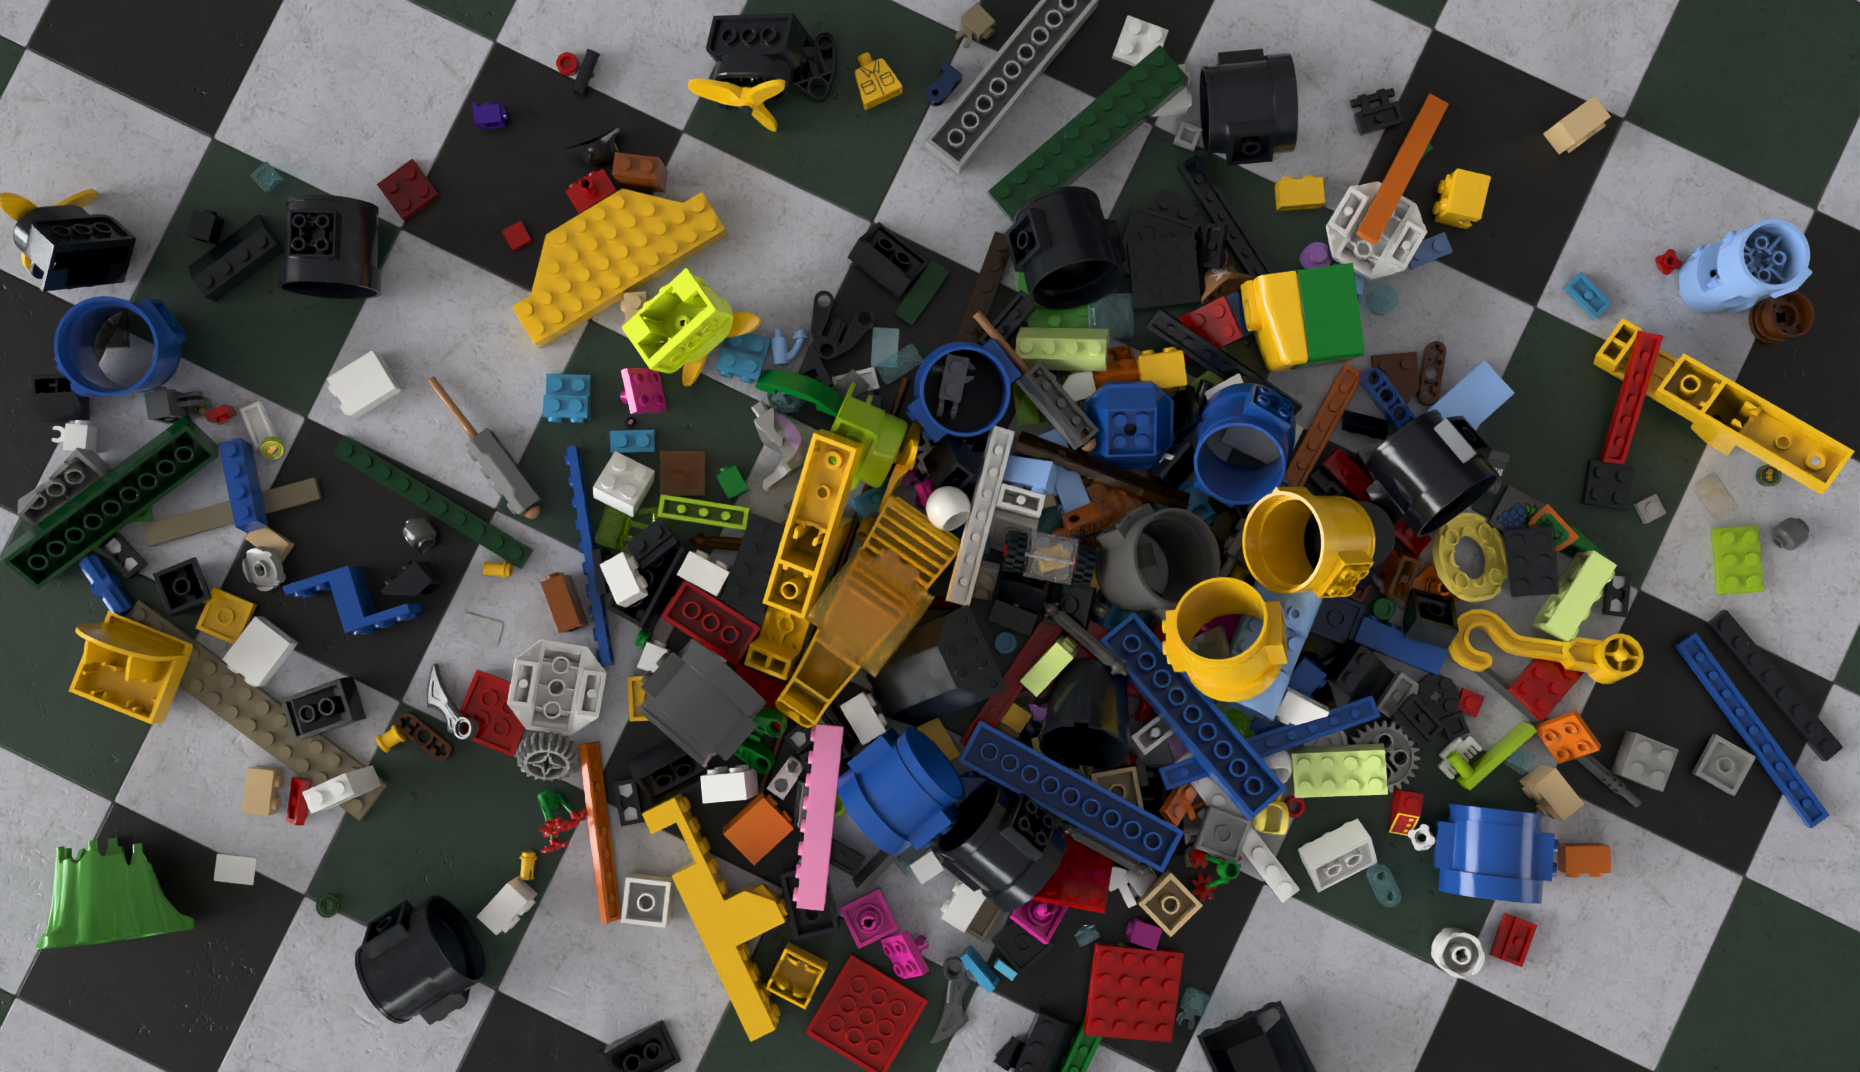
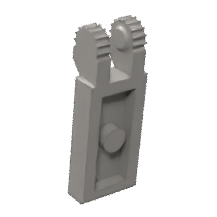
[936,354,970,420]

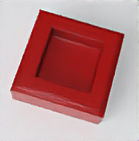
[502,221,533,252]

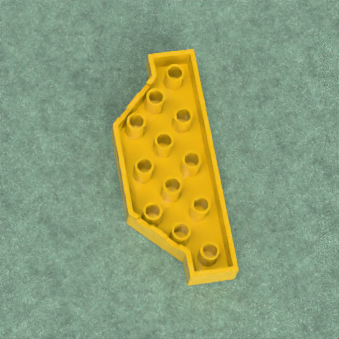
[512,189,728,348]

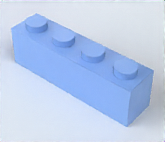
[1038,429,1091,517]
[969,450,1059,495]

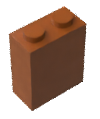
[612,152,668,193]
[540,572,589,633]

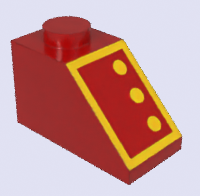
[1387,788,1424,836]

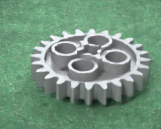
[1347,720,1420,793]

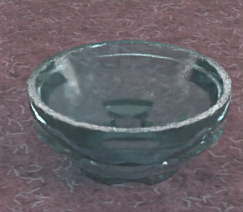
[767,391,806,414]

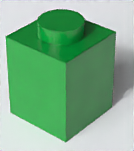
[716,464,750,501]

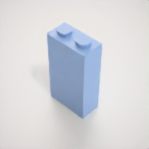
[1419,360,1514,429]

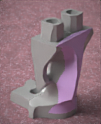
[751,400,806,492]

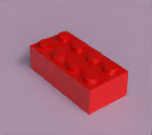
[661,580,762,666]

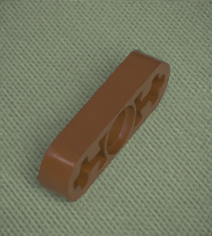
[1416,341,1446,405]
[396,712,454,761]

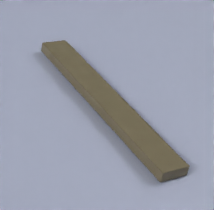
[143,478,322,546]

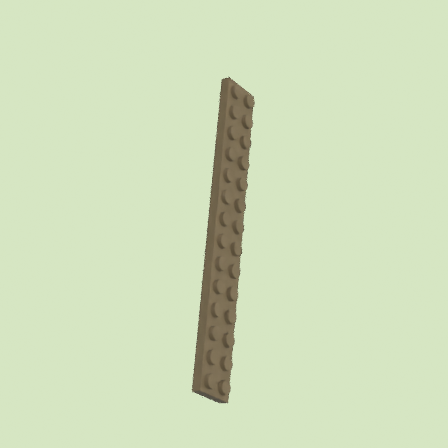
[126,600,389,821]

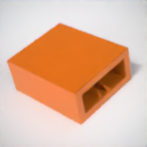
[723,792,794,865]

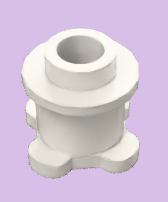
[1408,824,1435,851]

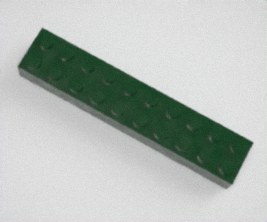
[988,45,1189,224]
[2,415,219,590]

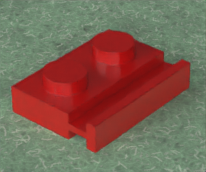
[1489,912,1537,967]

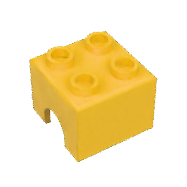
[1432,169,1491,229]
[1135,347,1187,393]
[765,942,828,1010]

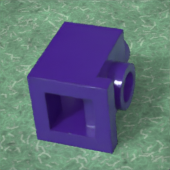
[472,102,509,130]

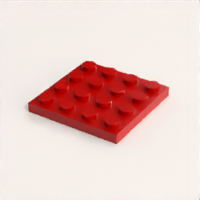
[1083,943,1184,1042]
[805,953,928,1072]

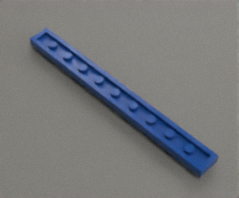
[565,445,615,667]
[1674,632,1830,828]
[1158,696,1381,791]

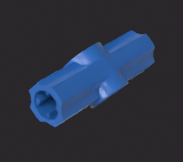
[78,553,133,616]

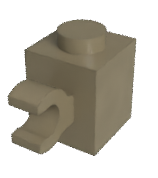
[956,2,995,48]

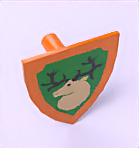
[1528,504,1579,552]

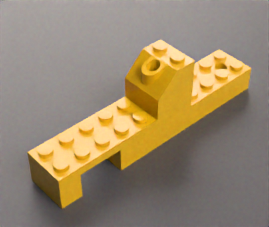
[1593,318,1855,495]
[744,429,864,680]
[642,793,789,1042]

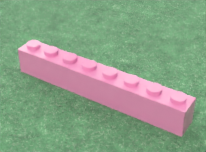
[793,723,844,911]

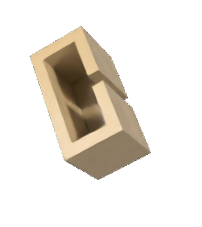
[242,766,284,816]

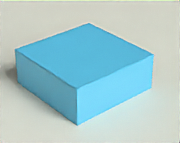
[993,956,1017,981]

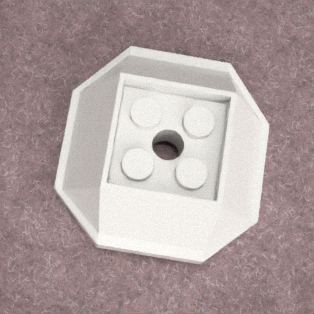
[1326,182,1427,281]
[507,639,607,735]

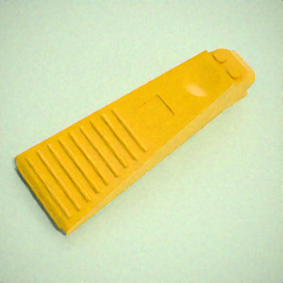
[775,494,961,728]

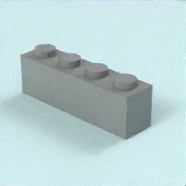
[18,448,109,527]

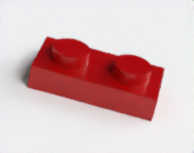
[286,777,311,825]

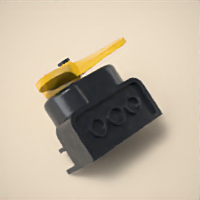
[688,13,815,132]
[0,189,136,292]

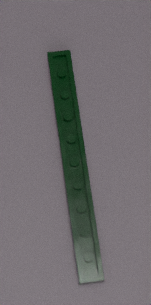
[333,435,533,569]

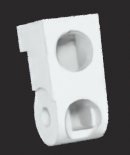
[766,755,805,800]

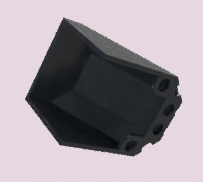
[866,605,1008,727]
[1197,1000,1316,1072]

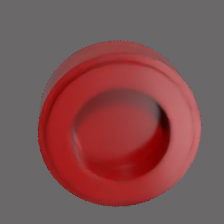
[556,52,580,76]

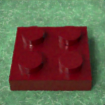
[377,159,440,221]

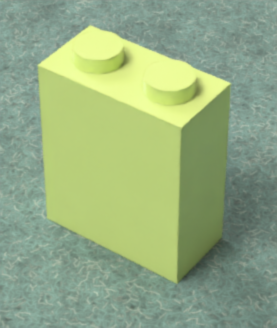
[1020,635,1078,697]

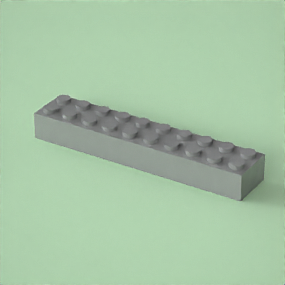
[925,0,1099,175]

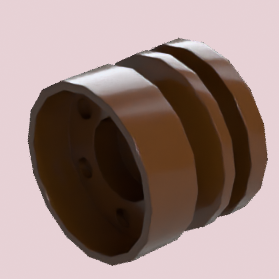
[1749,291,1815,344]

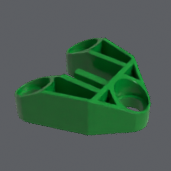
[734,707,788,774]

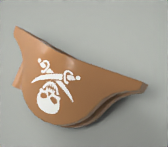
[1201,266,1252,304]

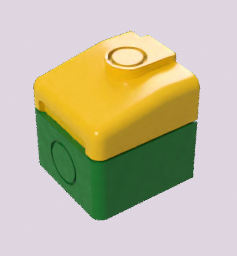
[1240,263,1364,373]

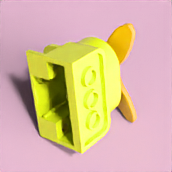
[622,268,761,386]

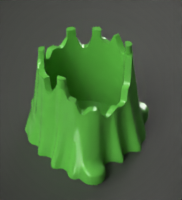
[36,838,195,950]

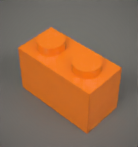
[1557,843,1611,877]

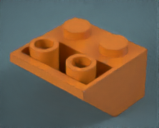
[1092,345,1139,390]

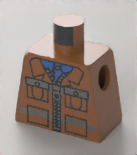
[1051,501,1104,552]

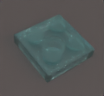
[1088,293,1135,339]

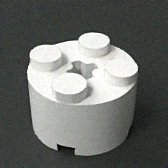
[1431,928,1485,978]

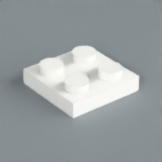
[1112,15,1169,66]

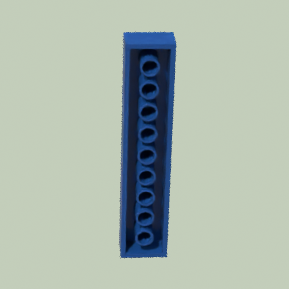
[1099,612,1287,820]
[958,720,1184,873]

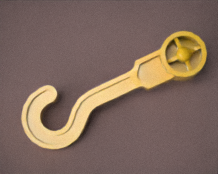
[1447,609,1644,684]

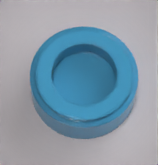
[994,632,1017,654]

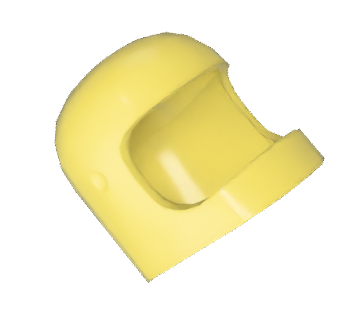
[1251,801,1289,835]

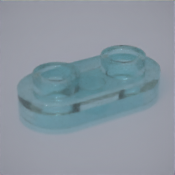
[1367,863,1401,908]

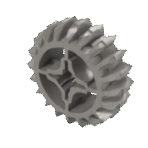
[516,730,579,782]

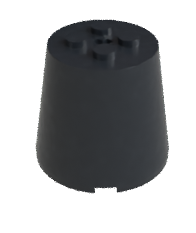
[1304,501,1395,592]
[1038,659,1130,771]

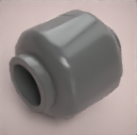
[403,517,437,550]
[1772,517,1809,550]

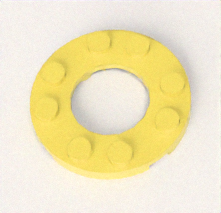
[1432,513,1508,602]

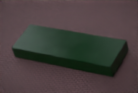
[894,260,950,327]

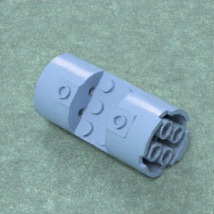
[1677,219,1813,314]
[1217,581,1323,721]

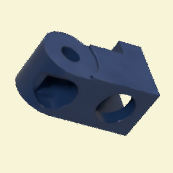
[926,61,962,107]

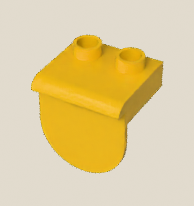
[69,611,193,724]

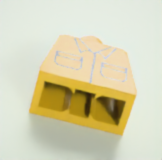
[855,52,903,111]

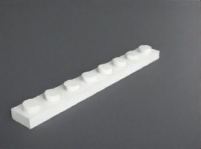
[945,426,1015,606]
[1173,751,1300,903]

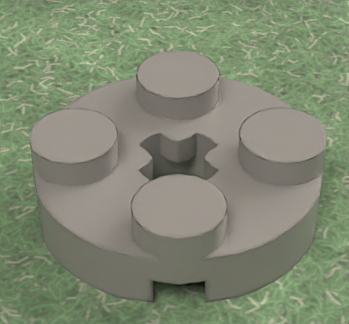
[242,546,286,591]

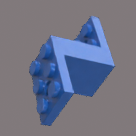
[283,566,423,636]

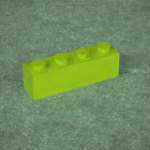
[657,494,752,531]

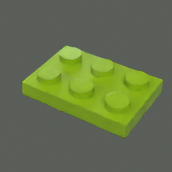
[1711,525,1764,595]

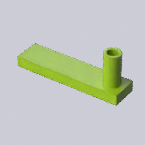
[1446,721,1537,790]

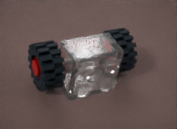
[1001,530,1097,587]

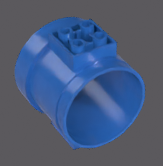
[54,296,189,397]
[906,339,1022,443]
[1193,383,1296,508]
[837,727,965,856]
[1433,804,1559,904]

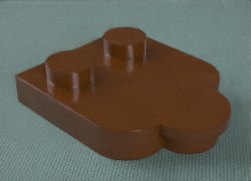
[1371,352,1420,409]

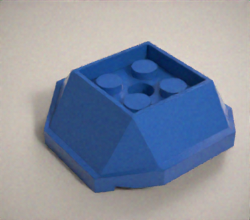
[1083,380,1174,470]

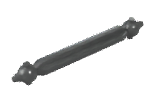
[1043,601,1128,676]
[1056,821,1153,876]

